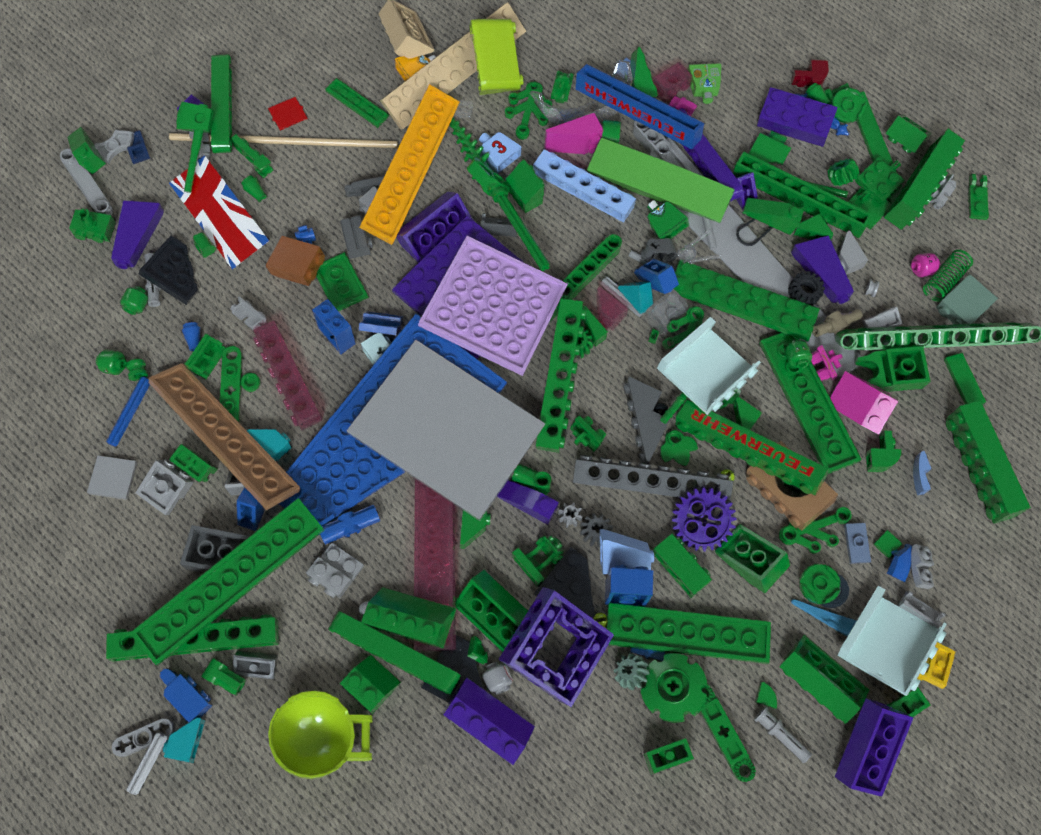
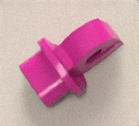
[669,96,697,116]

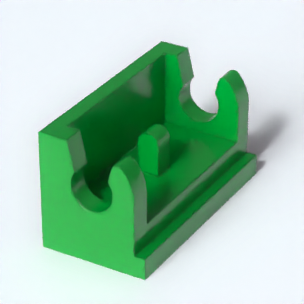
[185,334,226,380]
[169,444,218,482]

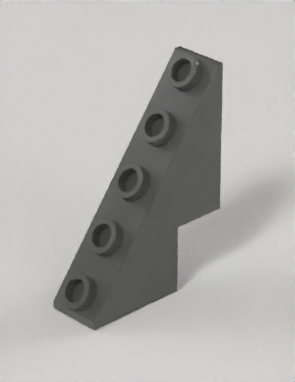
[623,377,669,464]

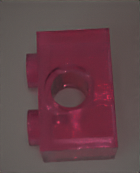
[652,62,692,102]

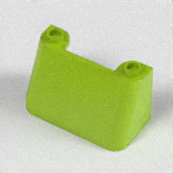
[469,19,523,95]

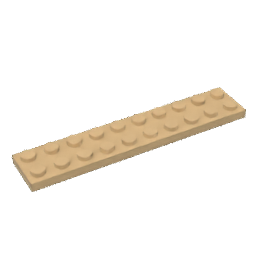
[380,2,526,130]

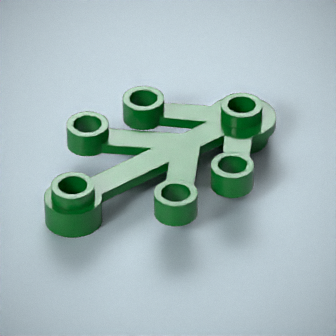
[505,81,552,140]
[662,306,704,350]
[779,507,852,554]

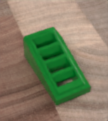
[582,306,608,347]

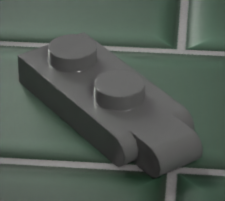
[344,175,384,197]

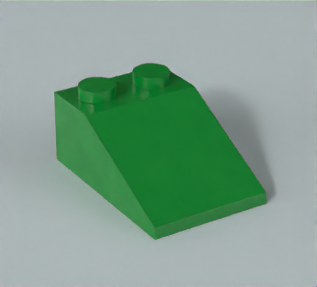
[715,524,790,593]

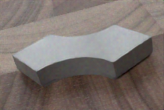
[94,130,134,164]

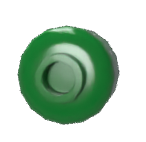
[120,286,148,315]
[785,340,812,369]
[96,349,127,375]

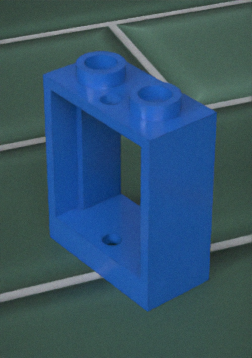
[312,299,356,355]

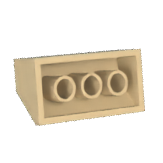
[379,0,434,59]

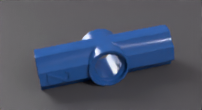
[320,504,380,545]

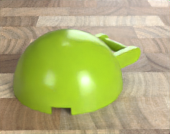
[268,691,373,779]

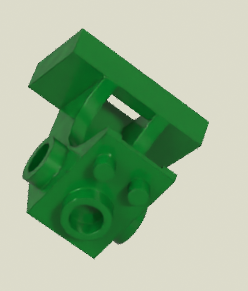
[512,536,564,587]

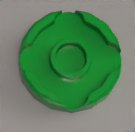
[830,88,866,124]
[799,564,840,605]

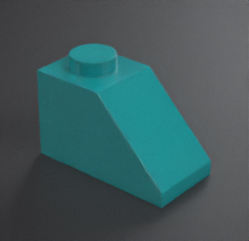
[247,429,291,462]
[163,718,206,763]

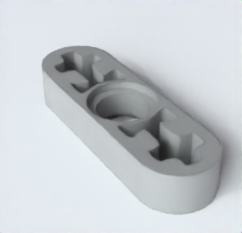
[112,719,175,757]

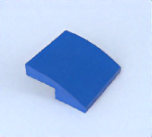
[359,311,403,335]

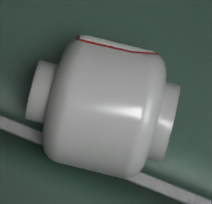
[483,662,513,695]

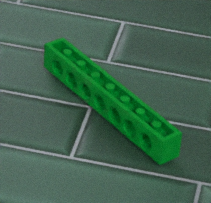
[733,152,873,238]
[536,298,587,453]
[106,615,279,662]

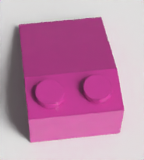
[544,113,603,154]
[830,371,898,434]

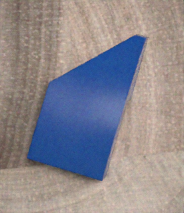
[886,544,912,582]

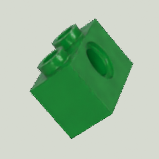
[643,738,694,775]

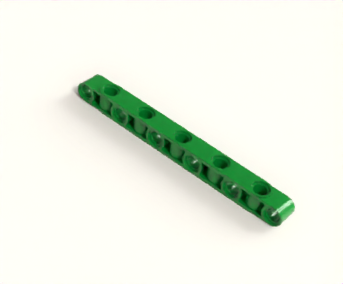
[835,322,1041,350]

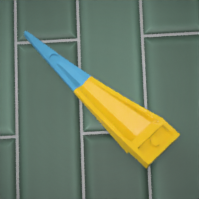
[791,600,956,689]

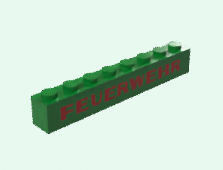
[676,400,829,496]

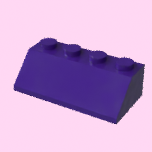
[396,191,474,263]
[442,677,535,765]
[835,698,913,797]

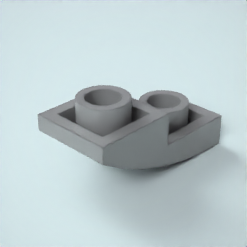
[911,544,934,589]

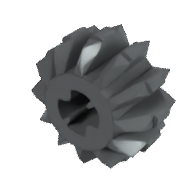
[580,513,614,547]

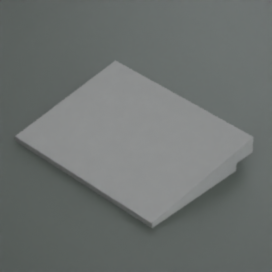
[347,340,545,521]

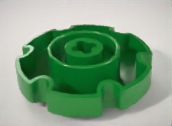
[641,653,708,723]

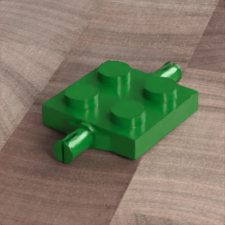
[855,157,905,205]

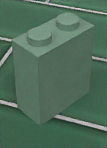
[936,274,998,324]

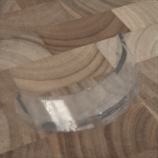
[530,60,633,126]

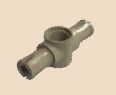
[812,309,863,337]

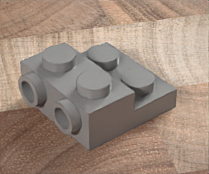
[136,459,193,515]
[306,543,364,598]

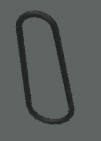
[736,218,773,246]

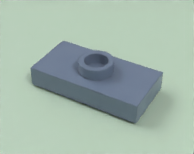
[844,523,871,564]

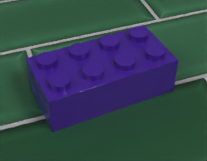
[757,87,838,147]

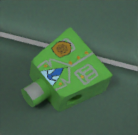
[687,64,721,104]

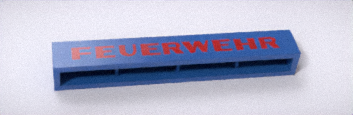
[575,64,704,149]

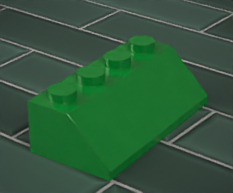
[453,570,528,652]
[361,587,456,649]
[779,635,870,724]

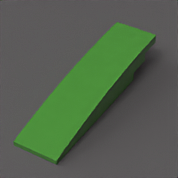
[587,138,735,223]

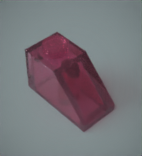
[596,287,628,331]

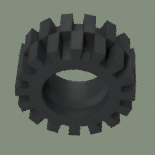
[788,271,825,306]

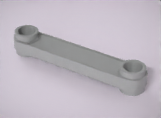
[60,149,113,215]

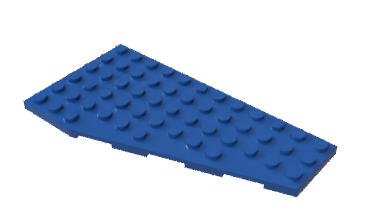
[278,314,507,526]

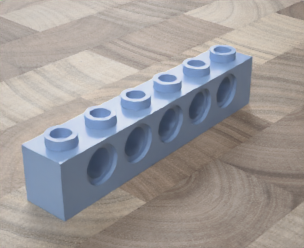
[533,149,636,223]

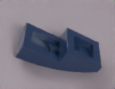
[127,130,150,165]

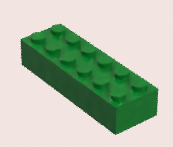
[884,128,965,230]
[946,400,1031,524]

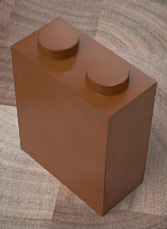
[265,236,325,286]

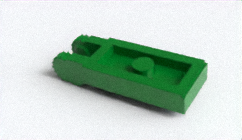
[968,174,989,220]

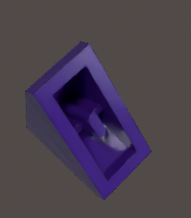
[736,172,758,211]

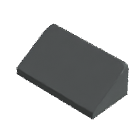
[233,650,278,680]

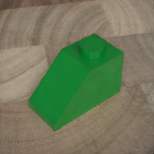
[460,510,491,549]

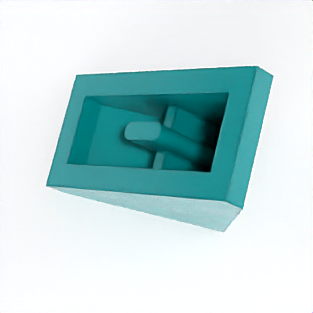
[618,282,654,314]

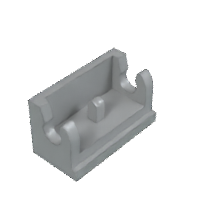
[898,591,946,628]

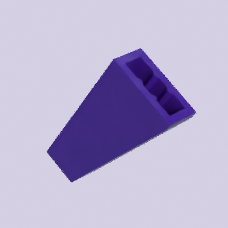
[111,201,164,269]
[791,236,854,304]

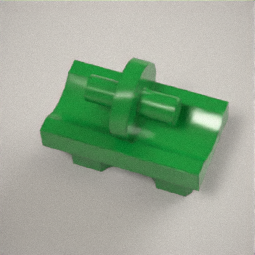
[551,71,574,104]
[570,416,606,452]

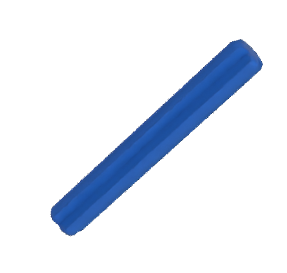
[106,377,150,447]

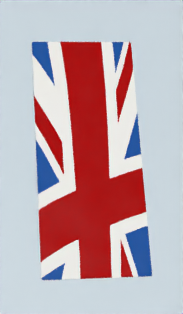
[169,156,269,269]

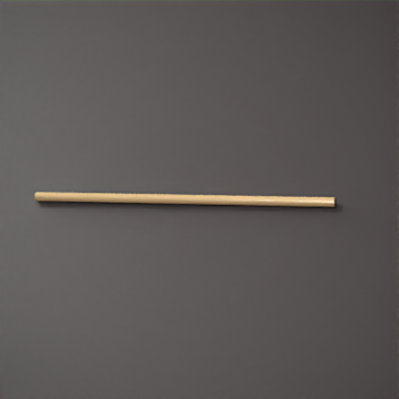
[169,133,398,148]

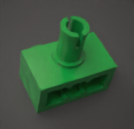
[69,209,116,243]

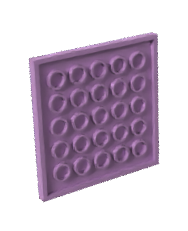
[418,236,567,376]

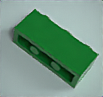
[653,534,712,598]

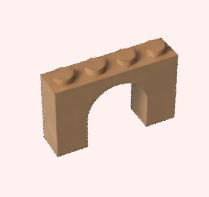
[746,441,838,531]

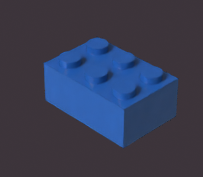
[605,565,653,607]

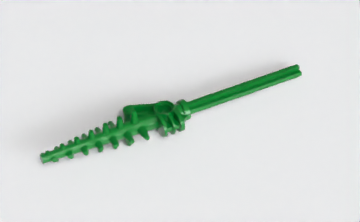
[449,117,550,271]

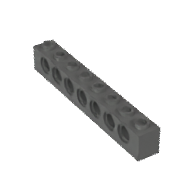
[573,455,733,502]

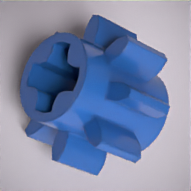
[295,225,316,244]

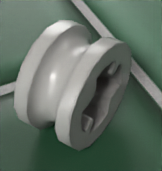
[865,279,879,297]

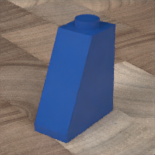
[237,488,265,531]

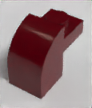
[791,60,829,88]

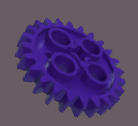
[671,486,737,552]

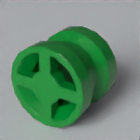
[126,359,148,381]

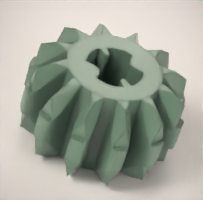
[613,653,650,690]

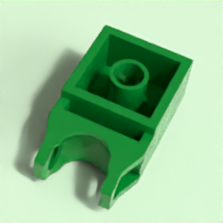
[855,346,931,392]

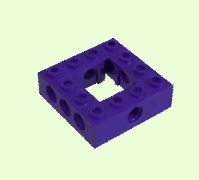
[499,587,614,707]

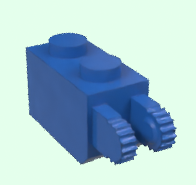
[634,259,679,294]
[159,668,212,723]

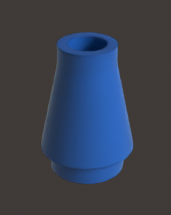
[182,322,201,351]

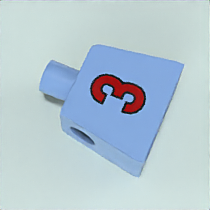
[479,132,521,174]

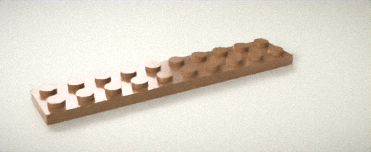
[149,363,300,510]

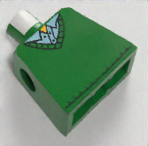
[647,200,689,239]

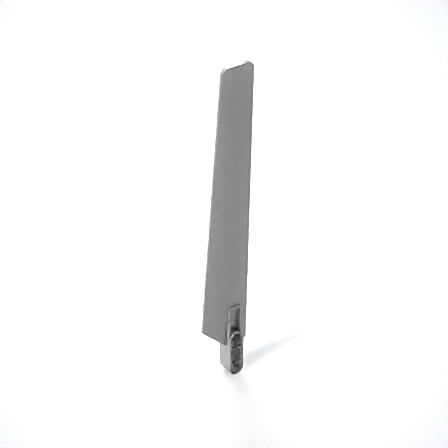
[633,121,862,378]

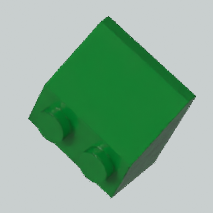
[885,115,932,153]
[340,655,401,715]

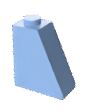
[600,529,654,574]

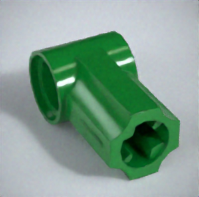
[512,464,551,495]
[201,658,246,696]

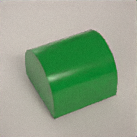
[193,233,216,258]

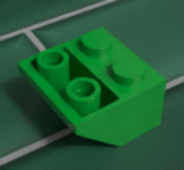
[506,159,545,213]

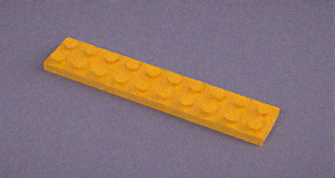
[359,84,460,245]

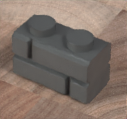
[340,216,373,259]

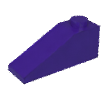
[497,480,559,525]

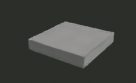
[87,455,137,500]

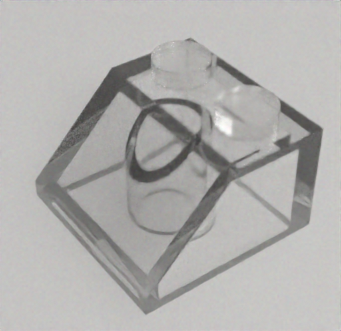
[644,289,689,344]

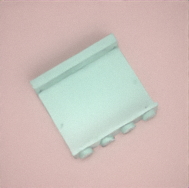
[657,317,761,415]
[837,586,947,696]

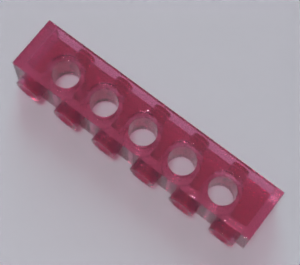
[253,321,322,431]

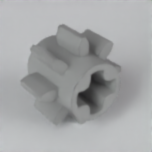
[558,502,582,528]

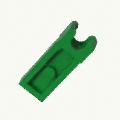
[231,134,273,179]

